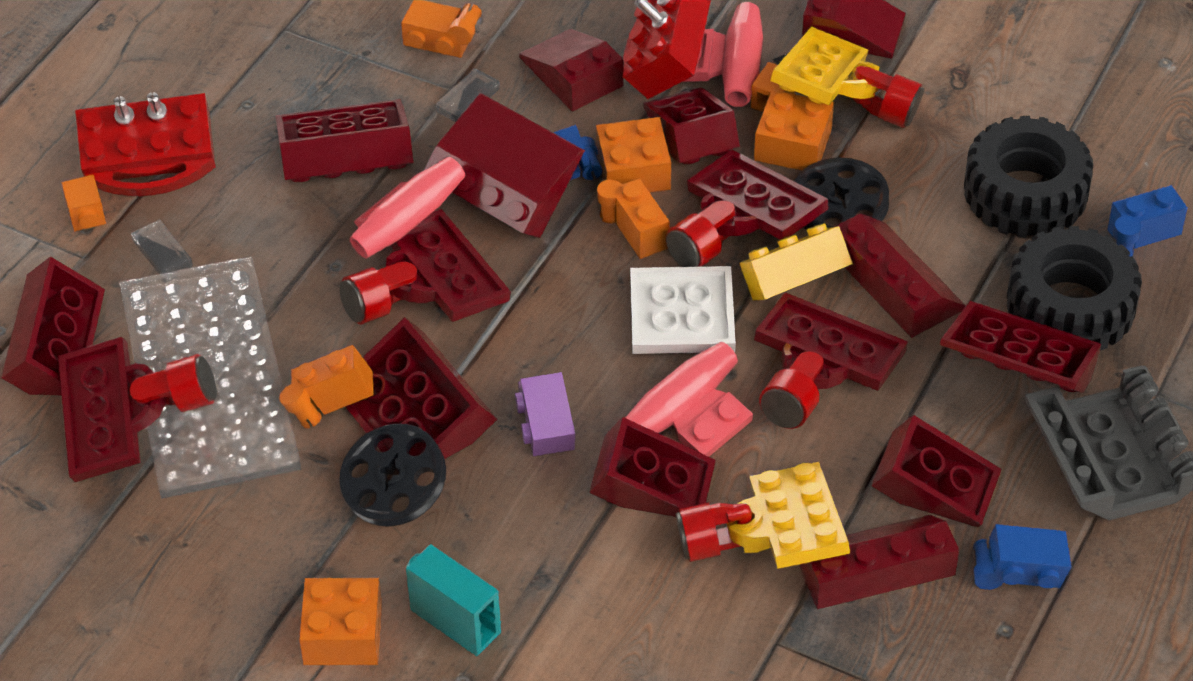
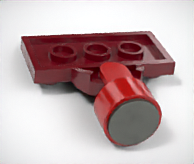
[666,150,828,267]
[340,209,511,325]
[754,292,908,429]
[58,337,217,482]

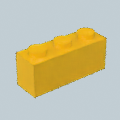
[739,223,853,301]

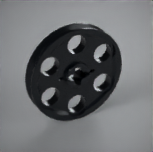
[794,158,889,230]
[339,424,446,527]

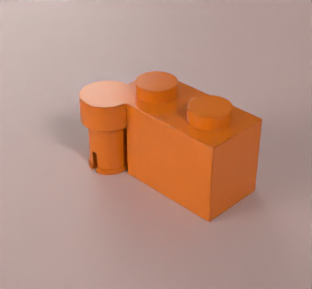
[401,0,482,58]
[597,178,670,259]
[279,345,373,429]

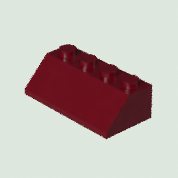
[834,213,966,338]
[1,256,105,396]
[799,515,959,609]

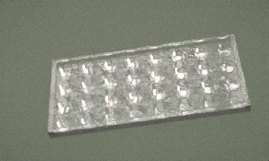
[119,256,302,499]

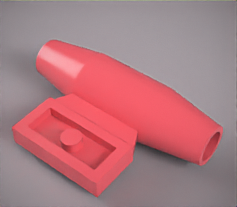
[683,2,763,107]
[349,157,465,259]
[625,342,753,457]

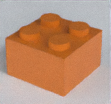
[754,90,834,171]
[596,117,671,192]
[299,578,382,665]

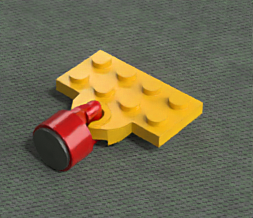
[770,27,924,129]
[676,462,850,569]

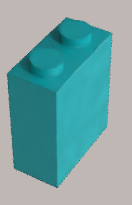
[406,544,501,656]

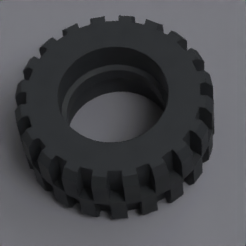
[964,116,1094,238]
[1006,226,1142,351]

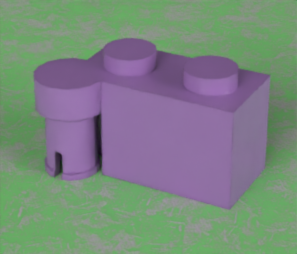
[515,372,575,456]

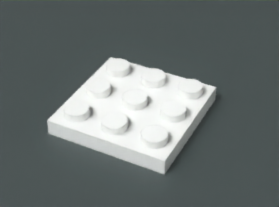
[630,266,736,354]

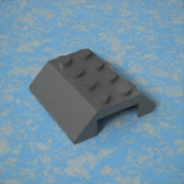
[1024,366,1193,520]

